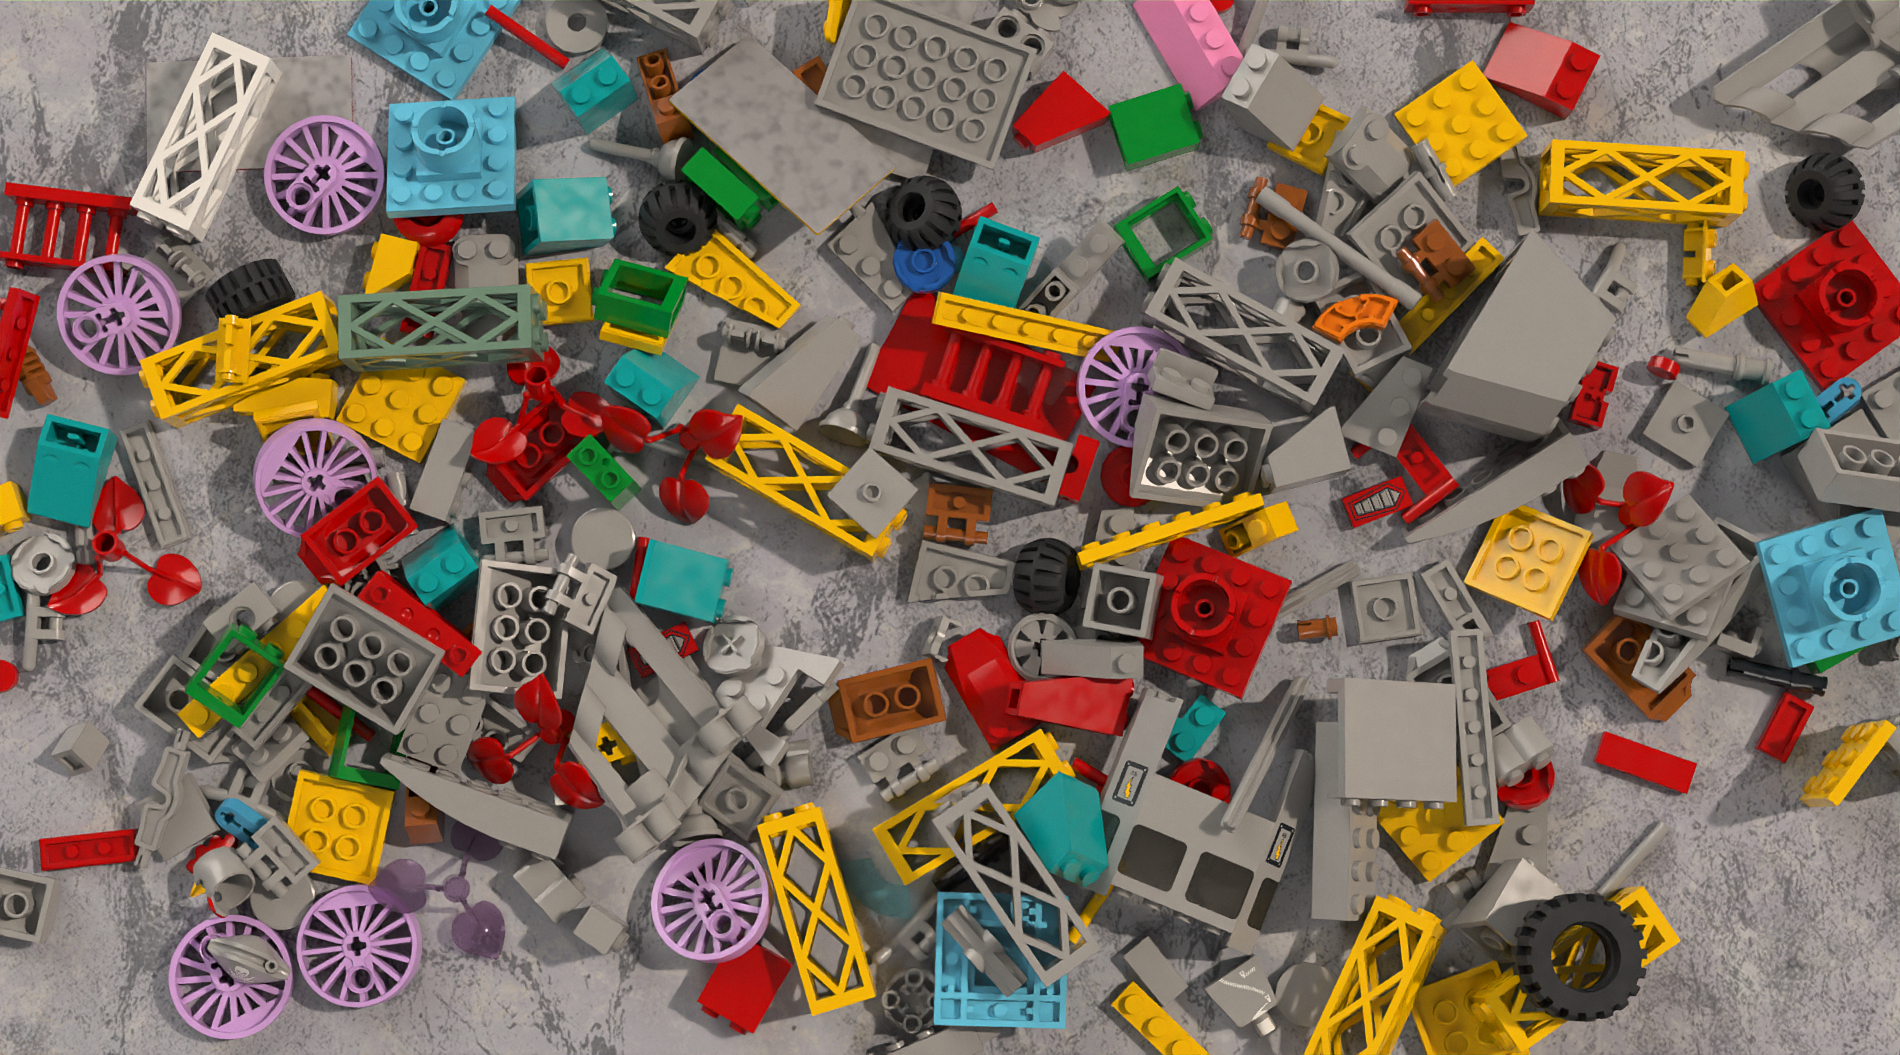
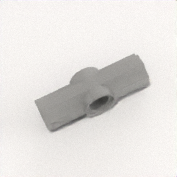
[941,904,1028,998]

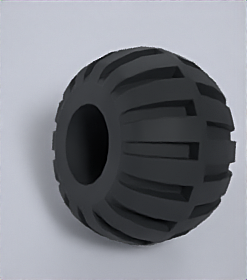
[1785,152,1865,232]
[885,175,962,253]
[638,179,718,257]
[1013,537,1081,615]

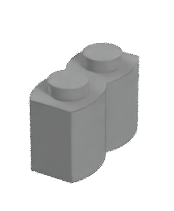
[1492,716,1554,788]
[513,856,587,924]

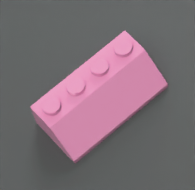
[1132,0,1243,113]

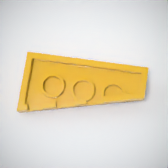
[665,229,801,330]

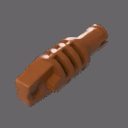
[19,346,58,405]

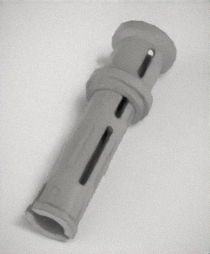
[1672,346,1773,386]

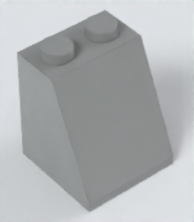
[1221,43,1324,152]
[1259,406,1351,495]
[1452,857,1566,964]

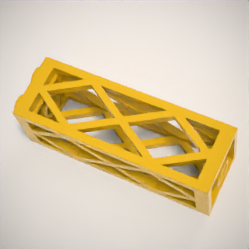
[1537,139,1749,227]
[139,290,344,429]
[705,404,908,562]
[872,729,1076,886]
[757,802,877,1016]
[1469,886,1681,1053]
[1303,894,1447,1055]

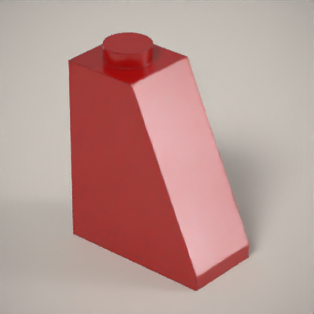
[1012,70,1110,153]

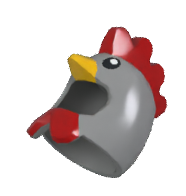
[186,833,256,918]

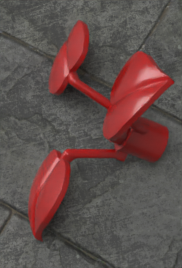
[470,346,610,464]
[600,405,743,524]
[1563,464,1675,605]
[47,476,202,615]
[466,673,606,809]

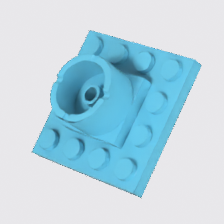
[347,0,522,100]
[386,96,517,218]
[1754,508,1900,668]
[934,892,1069,1029]

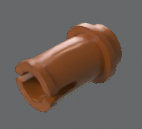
[1297,615,1338,641]

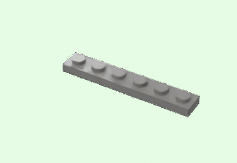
[1448,628,1500,826]

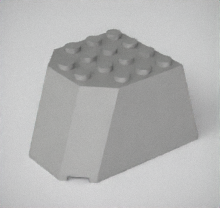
[1416,230,1616,443]

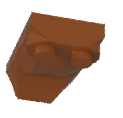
[1581,615,1696,722]
[828,658,947,743]

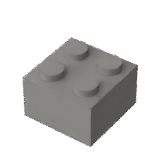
[1082,562,1164,640]

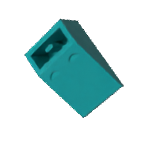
[953,216,1040,308]
[27,414,118,528]

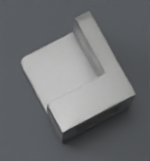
[51,721,109,776]

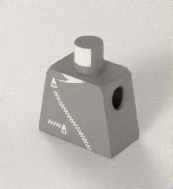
[1202,954,1278,1037]

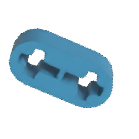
[1816,377,1862,426]
[215,798,268,849]

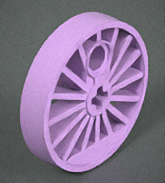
[264,115,387,236]
[57,254,182,375]
[1076,326,1190,448]
[253,418,377,538]
[651,838,774,963]
[296,884,423,1008]
[169,915,295,1039]

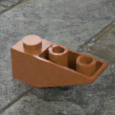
[636,48,695,145]
[404,756,445,844]

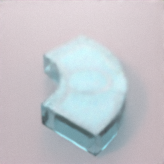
[839,858,912,918]

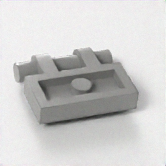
[478,506,549,565]
[542,553,618,635]
[857,728,940,803]
[236,814,321,899]

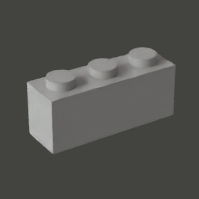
[409,419,475,524]

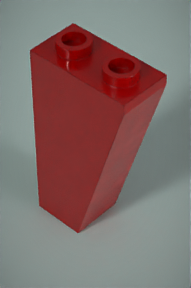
[1005,676,1134,737]

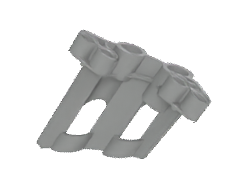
[1712,0,1900,150]
[568,587,764,864]

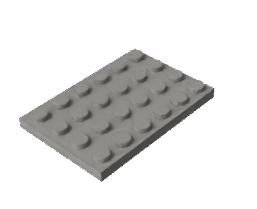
[815,0,1037,171]

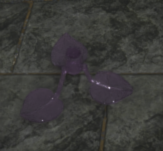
[368,820,505,960]

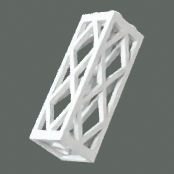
[130,32,282,243]

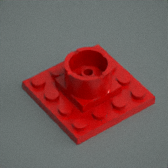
[1754,220,1900,392]
[1127,537,1292,700]

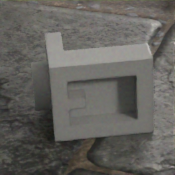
[1709,626,1764,660]

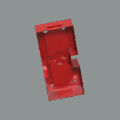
[1567,361,1619,431]
[1057,434,1100,505]

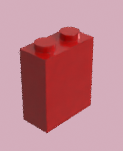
[697,935,794,1035]

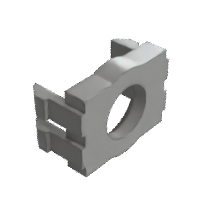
[921,616,961,663]

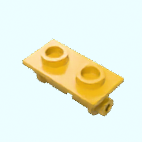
[1682,220,1717,287]
[215,315,252,383]
[290,695,353,756]

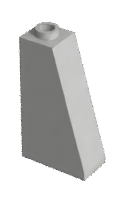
[738,315,861,431]

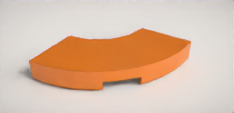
[1312,294,1399,344]

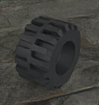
[205,259,296,321]

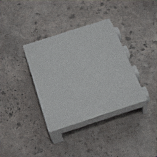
[1327,678,1457,809]

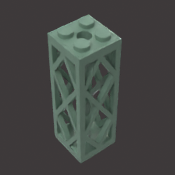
[338,284,549,372]

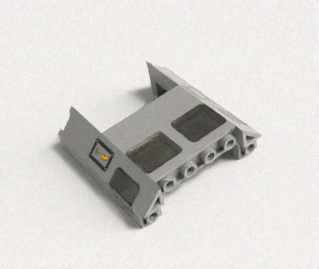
[1072,688,1315,955]

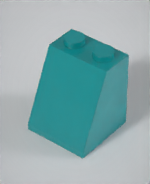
[551,48,638,135]
[516,177,617,257]
[604,349,701,429]
[1724,369,1831,464]
[401,523,480,612]
[634,539,734,624]
[1014,771,1109,888]

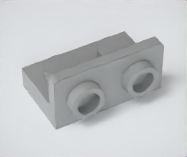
[1147,348,1218,411]
[231,714,310,784]

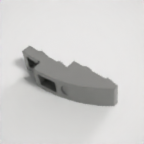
[1018,220,1125,317]

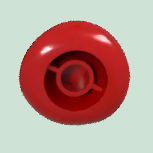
[393,214,464,247]

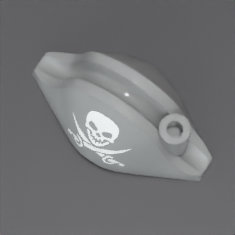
[207,934,291,984]

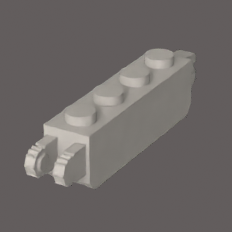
[866,1025,1002,1055]

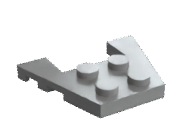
[714,644,844,770]

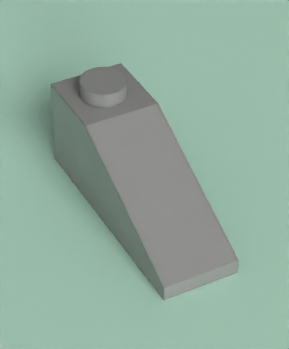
[1041,638,1143,679]

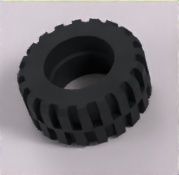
[1511,893,1647,1022]

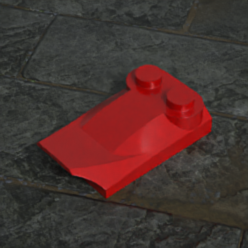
[485,390,599,503]
[297,476,419,586]
[944,628,1042,751]

